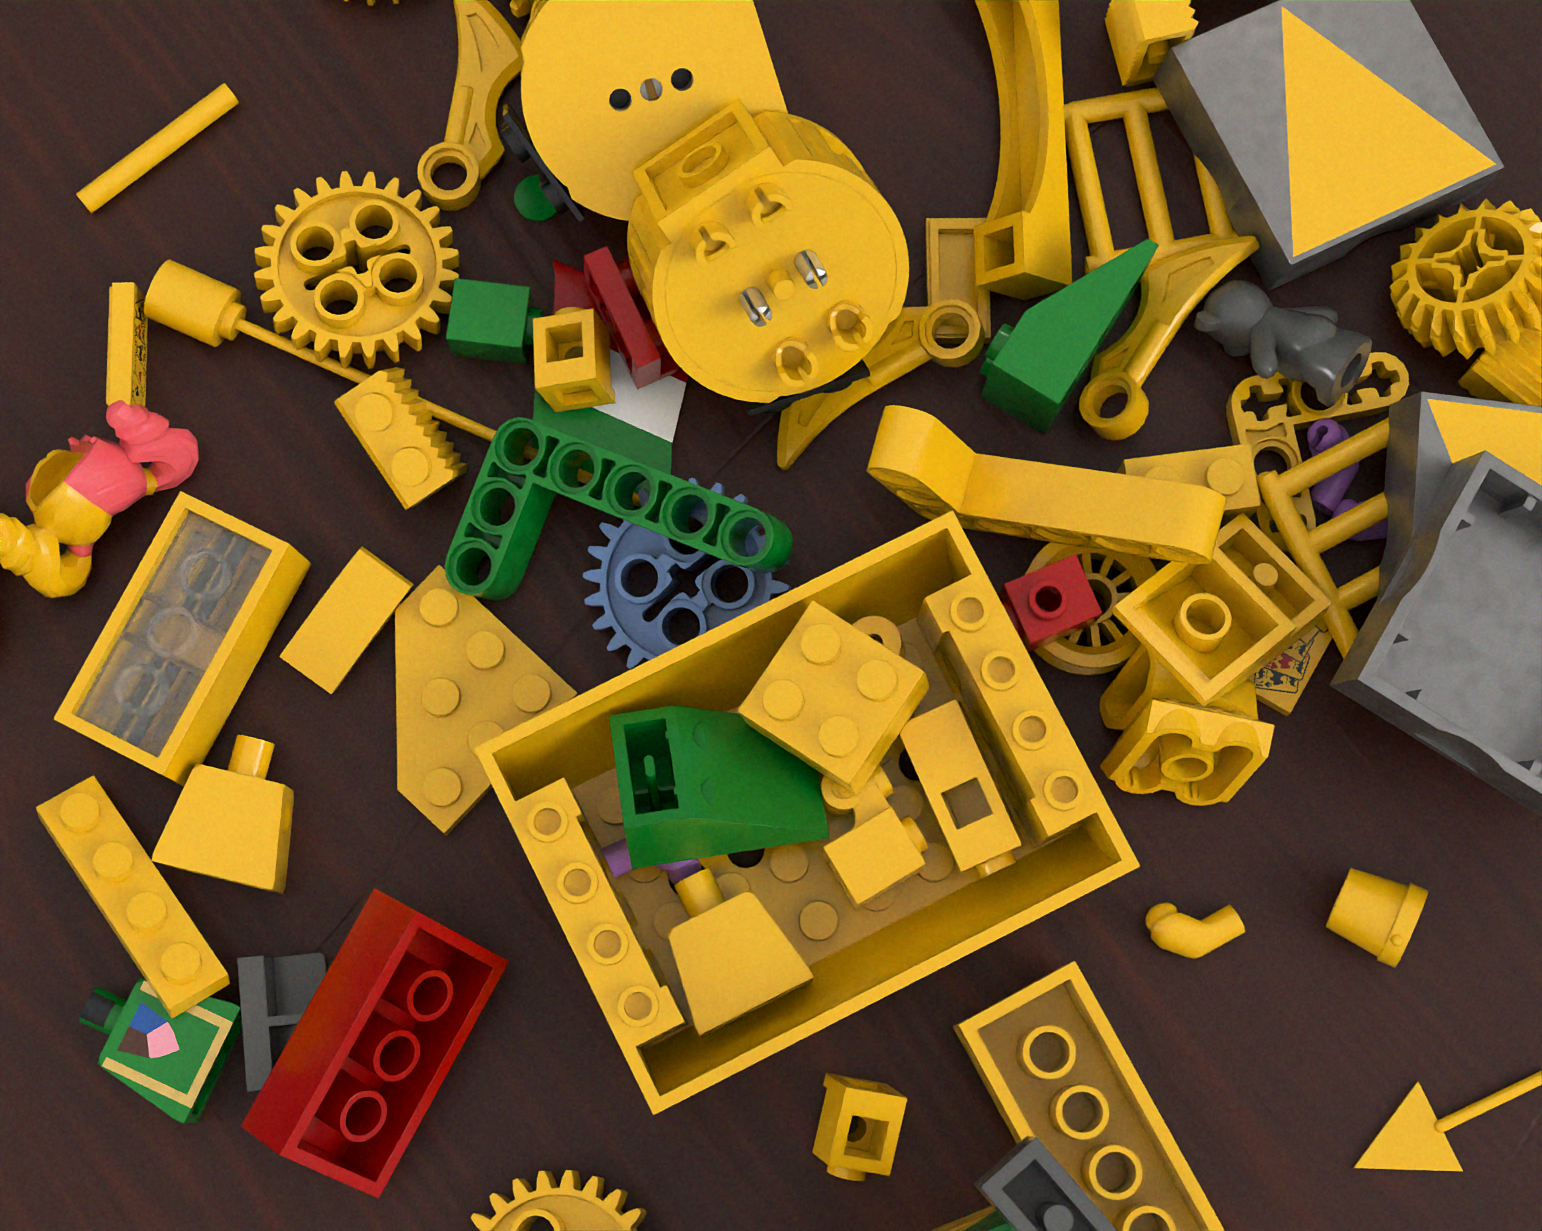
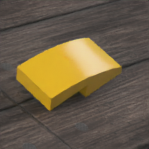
[279,546,414,694]

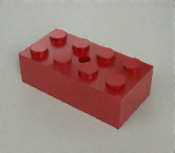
[241,888,509,1199]

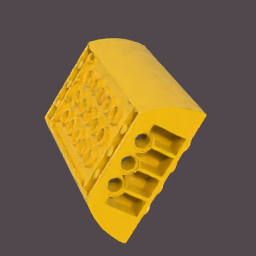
[474,510,1140,1115]

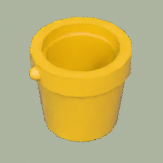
[1325,868,1429,968]

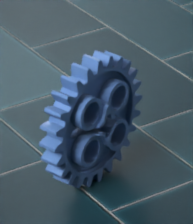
[583,478,792,669]

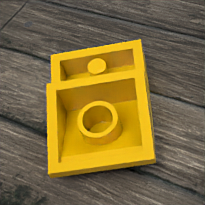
[1111,512,1333,706]

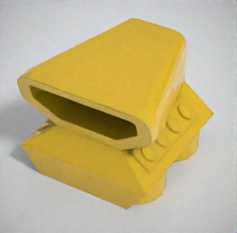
[1100,643,1275,806]

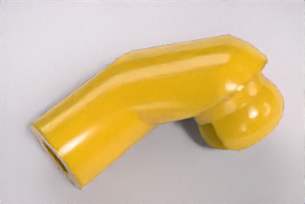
[1145,902,1245,959]

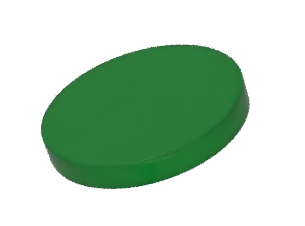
[514,175,558,222]

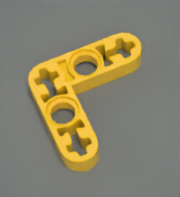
[1226,352,1409,557]

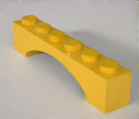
[973,0,1072,300]

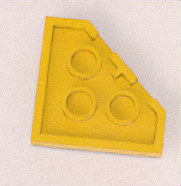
[395,565,578,836]

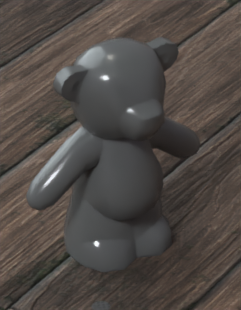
[1194,280,1372,407]

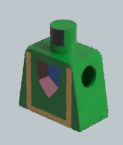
[79,978,242,1124]

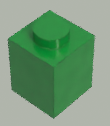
[446,278,544,364]

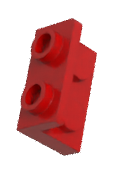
[584,246,683,390]

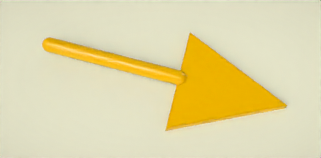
[1353,1070,1542,1172]

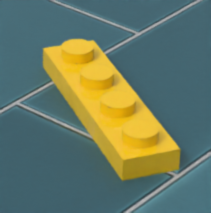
[36,775,230,1019]

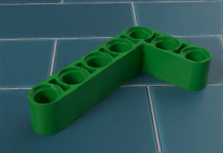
[444,417,793,601]

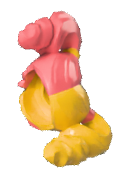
[0,400,199,598]

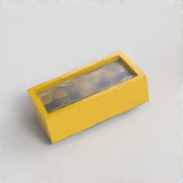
[53,491,312,786]

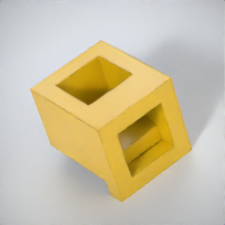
[533,307,616,413]
[812,1073,907,1181]

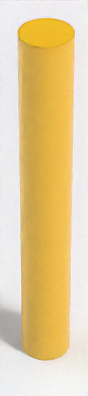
[76,83,239,214]

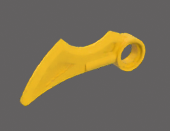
[418,0,523,211]
[1079,236,1260,441]
[777,299,985,470]

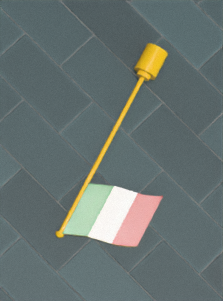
[143,259,688,508]

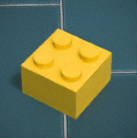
[738,600,930,797]

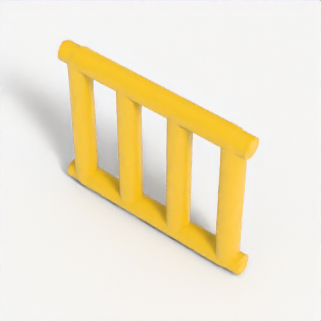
[1064,87,1239,275]
[1256,398,1405,659]

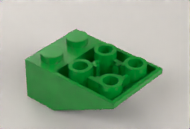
[609,705,829,869]

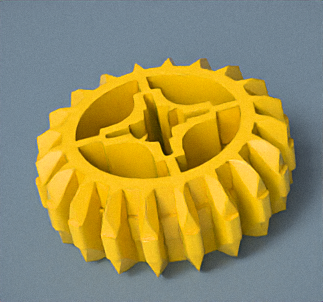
[1390,198,1542,360]

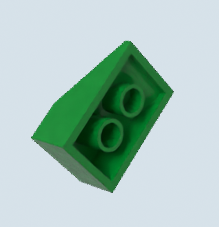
[979,239,1159,435]

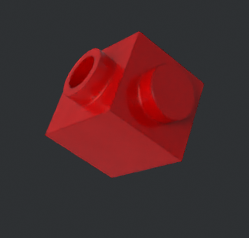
[998,554,1103,652]

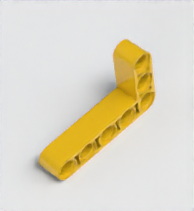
[867,405,1226,565]

